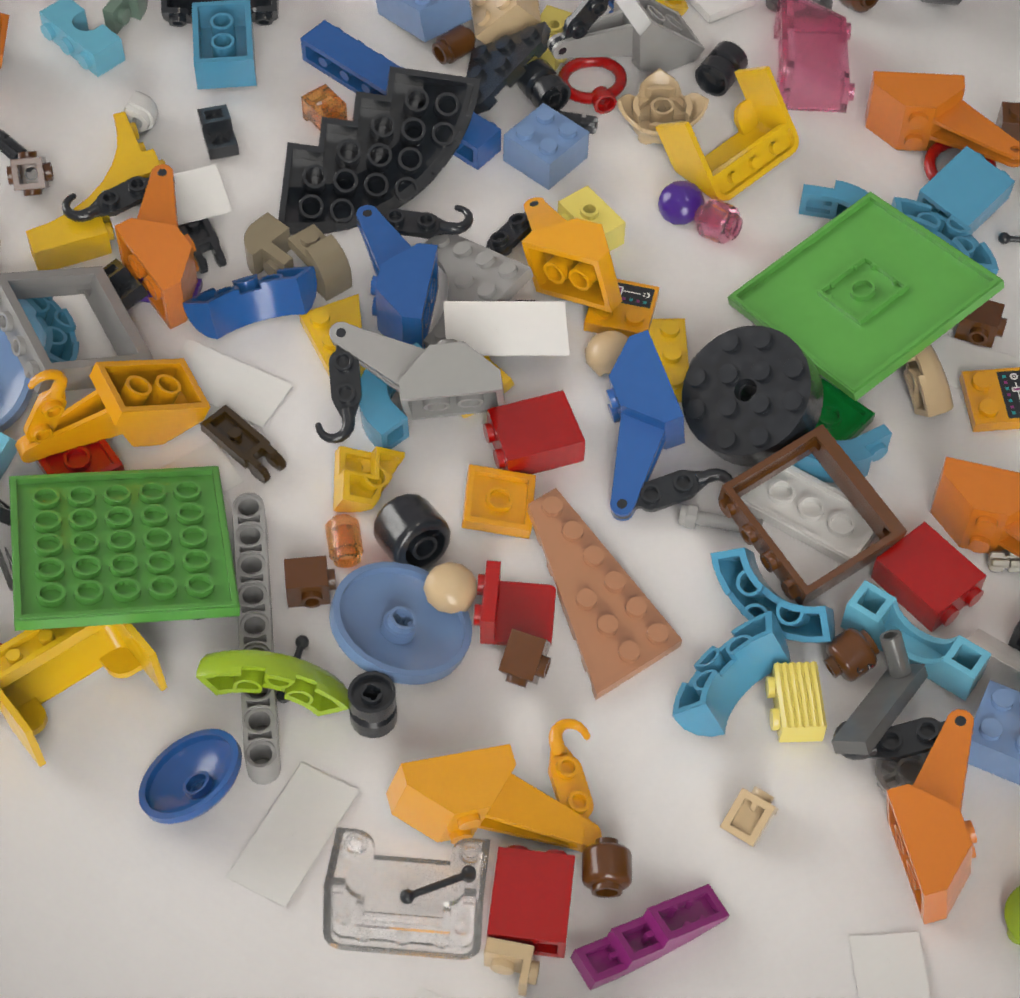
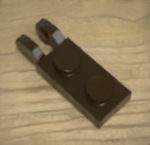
[200,405,287,483]

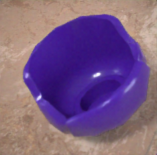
[658,181,705,225]

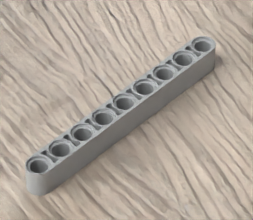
[233,493,281,785]

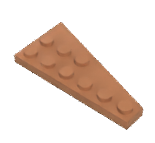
[527,488,682,701]

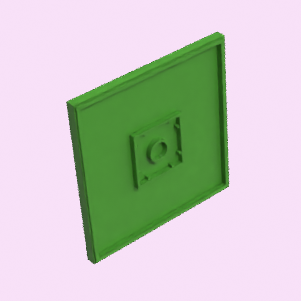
[727,191,1004,401]

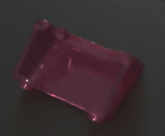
[773,0,855,113]

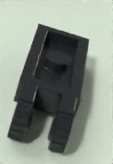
[178,218,227,274]

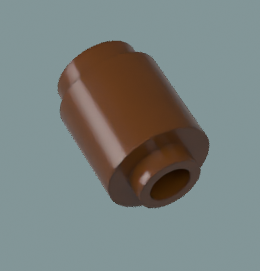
[432,25,476,65]

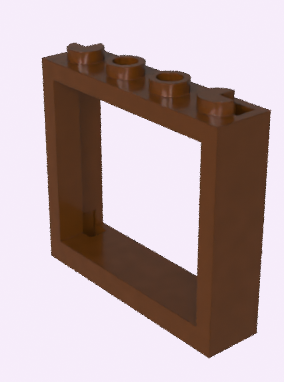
[718,424,907,606]

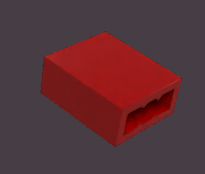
[483,390,585,475]
[871,522,987,633]
[487,845,576,958]

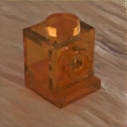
[301,84,347,131]

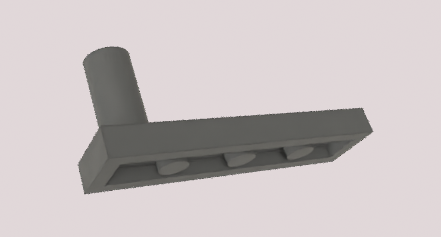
[831,630,928,755]

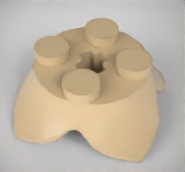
[617,68,709,145]

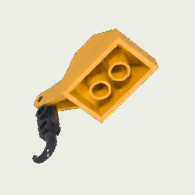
[486,197,622,313]

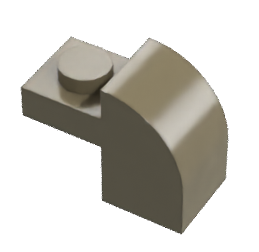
[244,212,294,275]
[288,224,352,301]

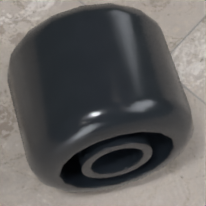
[373,494,451,569]

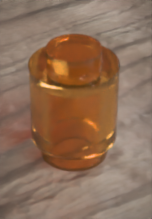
[325,514,364,568]

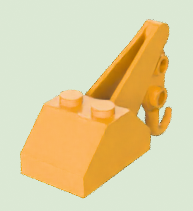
[15,358,211,463]
[386,718,602,853]

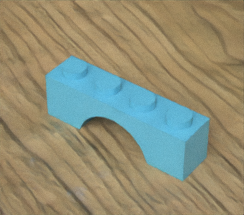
[840,580,991,701]

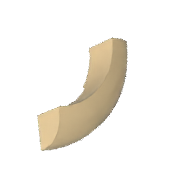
[904,344,954,417]

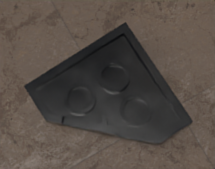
[466,21,551,114]

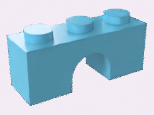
[39,0,125,77]

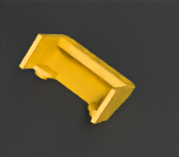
[655,66,799,201]
[0,623,168,767]

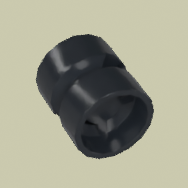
[695,41,748,96]
[517,59,571,112]
[348,671,397,738]

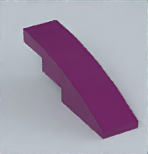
[570,884,730,991]

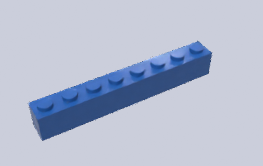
[301,20,501,170]

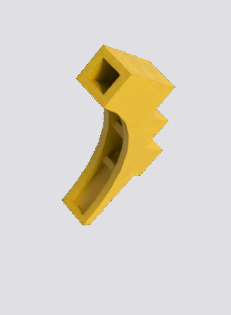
[26,111,166,271]

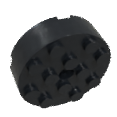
[682,326,823,467]

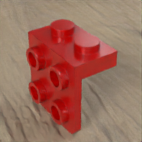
[474,560,556,646]

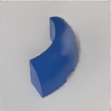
[182,266,317,339]

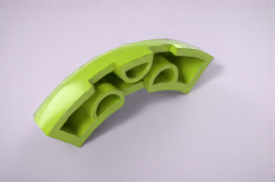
[196,650,349,716]

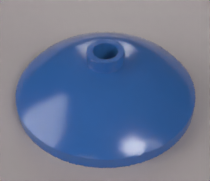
[138,729,242,824]

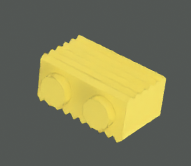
[765,661,827,743]

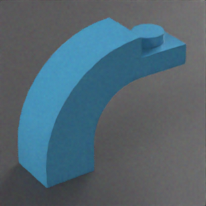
[798,180,868,219]
[359,342,422,449]
[793,424,892,483]

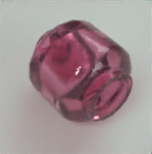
[694,199,743,244]

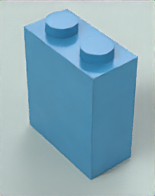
[917,146,1015,235]

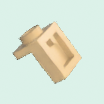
[720,786,779,847]
[484,937,540,996]

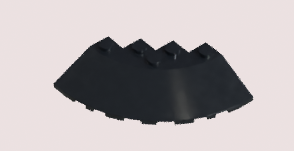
[278,66,481,235]

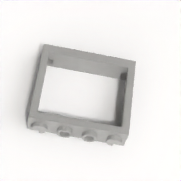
[0,266,154,394]

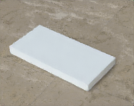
[740,465,877,564]

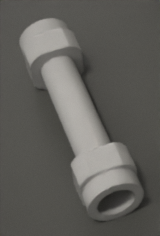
[678,504,763,533]

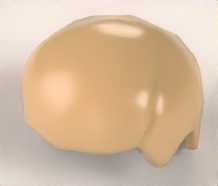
[585,331,628,377]
[423,562,477,614]

